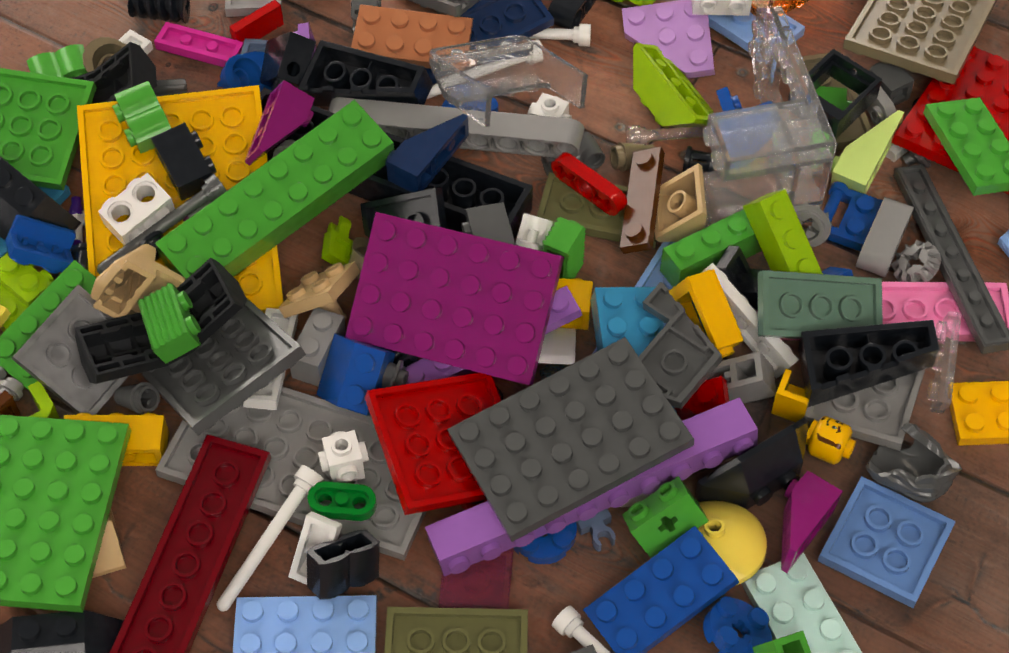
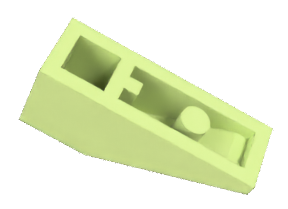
[829,110,904,194]

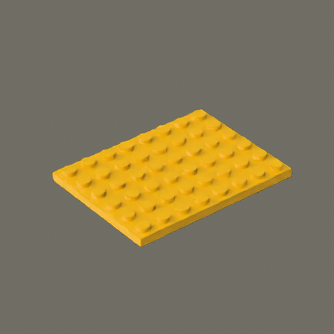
[77,85,284,314]

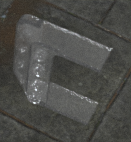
[429,35,588,127]

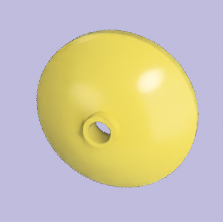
[698,501,767,586]

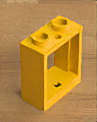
[669,269,744,358]

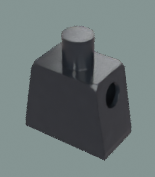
[260,32,316,91]

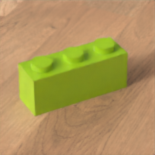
[742,189,823,274]

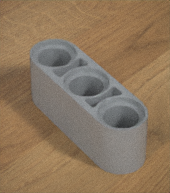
[855,197,914,277]

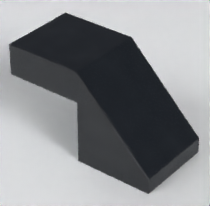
[716,246,772,311]

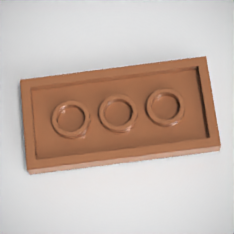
[351,4,473,73]

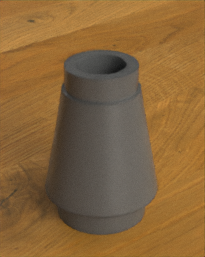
[114,382,160,415]

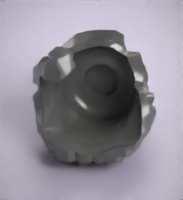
[866,423,962,503]

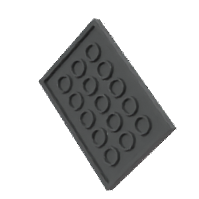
[447,337,694,542]

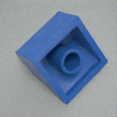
[316,333,396,416]

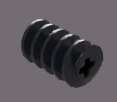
[127,0,190,24]

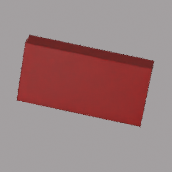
[229,0,284,42]

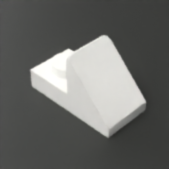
[288,511,342,585]

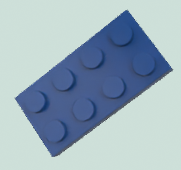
[583,526,739,653]

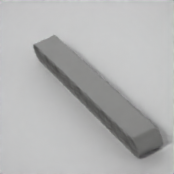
[328,97,585,158]

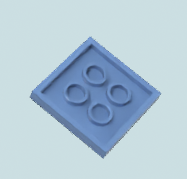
[818,476,956,608]

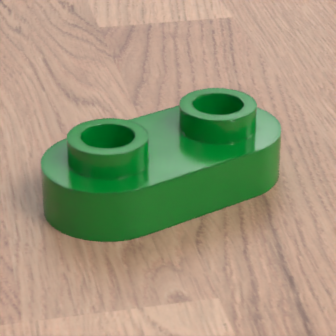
[307,481,377,521]

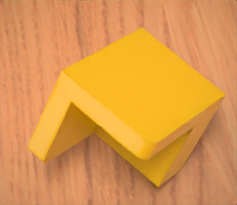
[771,369,809,422]

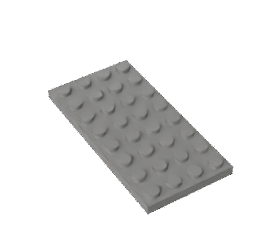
[155,386,427,561]

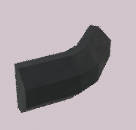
[72,42,157,104]
[75,258,247,384]

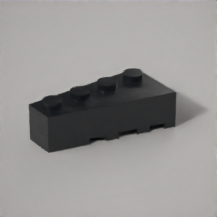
[298,40,433,107]
[798,320,939,407]

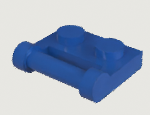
[823,181,883,251]

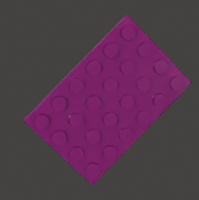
[345,212,564,386]

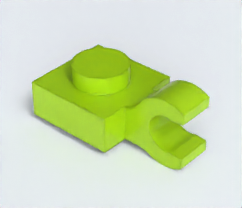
[321,215,353,265]

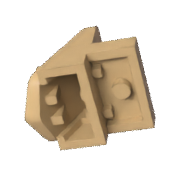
[91,244,185,318]

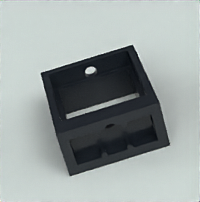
[786,49,882,140]

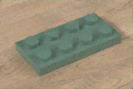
[758,270,883,339]

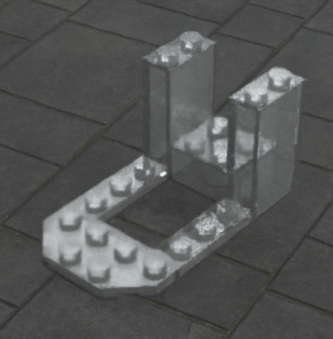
[703,6,837,227]

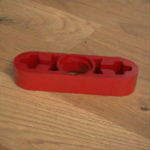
[551,152,627,216]

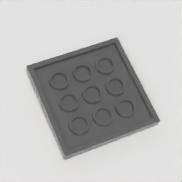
[141,299,306,436]

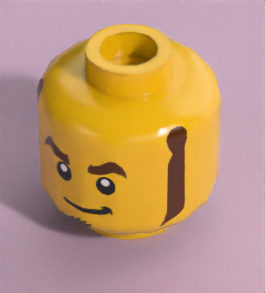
[806,416,857,465]

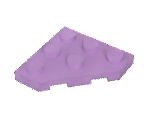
[622,0,715,79]

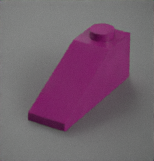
[245,80,315,165]
[781,470,843,573]

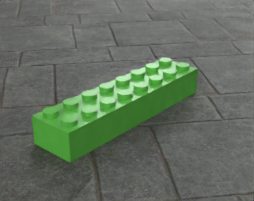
[155,99,394,280]

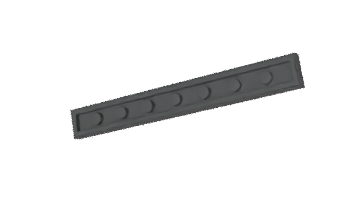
[893,164,1009,354]

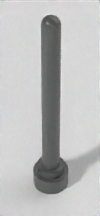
[97,173,227,274]

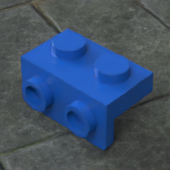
[5,214,76,274]

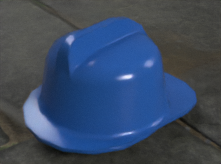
[217,51,271,93]

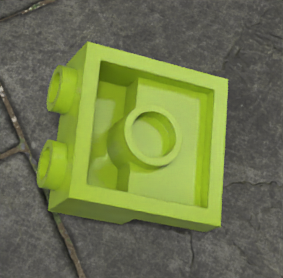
[0,253,54,332]

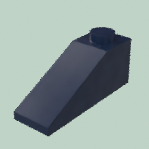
[385,114,469,193]

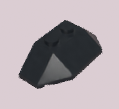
[0,156,81,240]
[695,417,809,509]
[0,610,124,653]

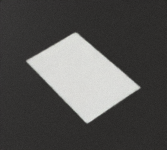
[538,328,576,365]

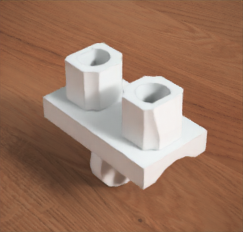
[515,213,555,251]

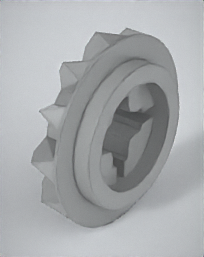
[793,201,832,247]
[891,240,941,282]

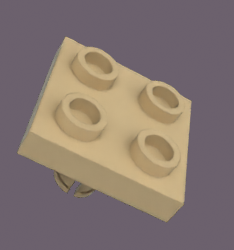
[279,261,360,319]

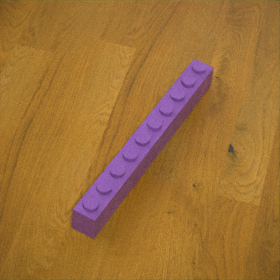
[425,397,758,576]

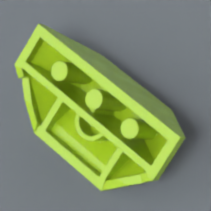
[633,43,716,128]

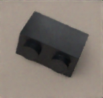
[151,123,217,201]

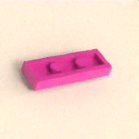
[154,22,244,67]

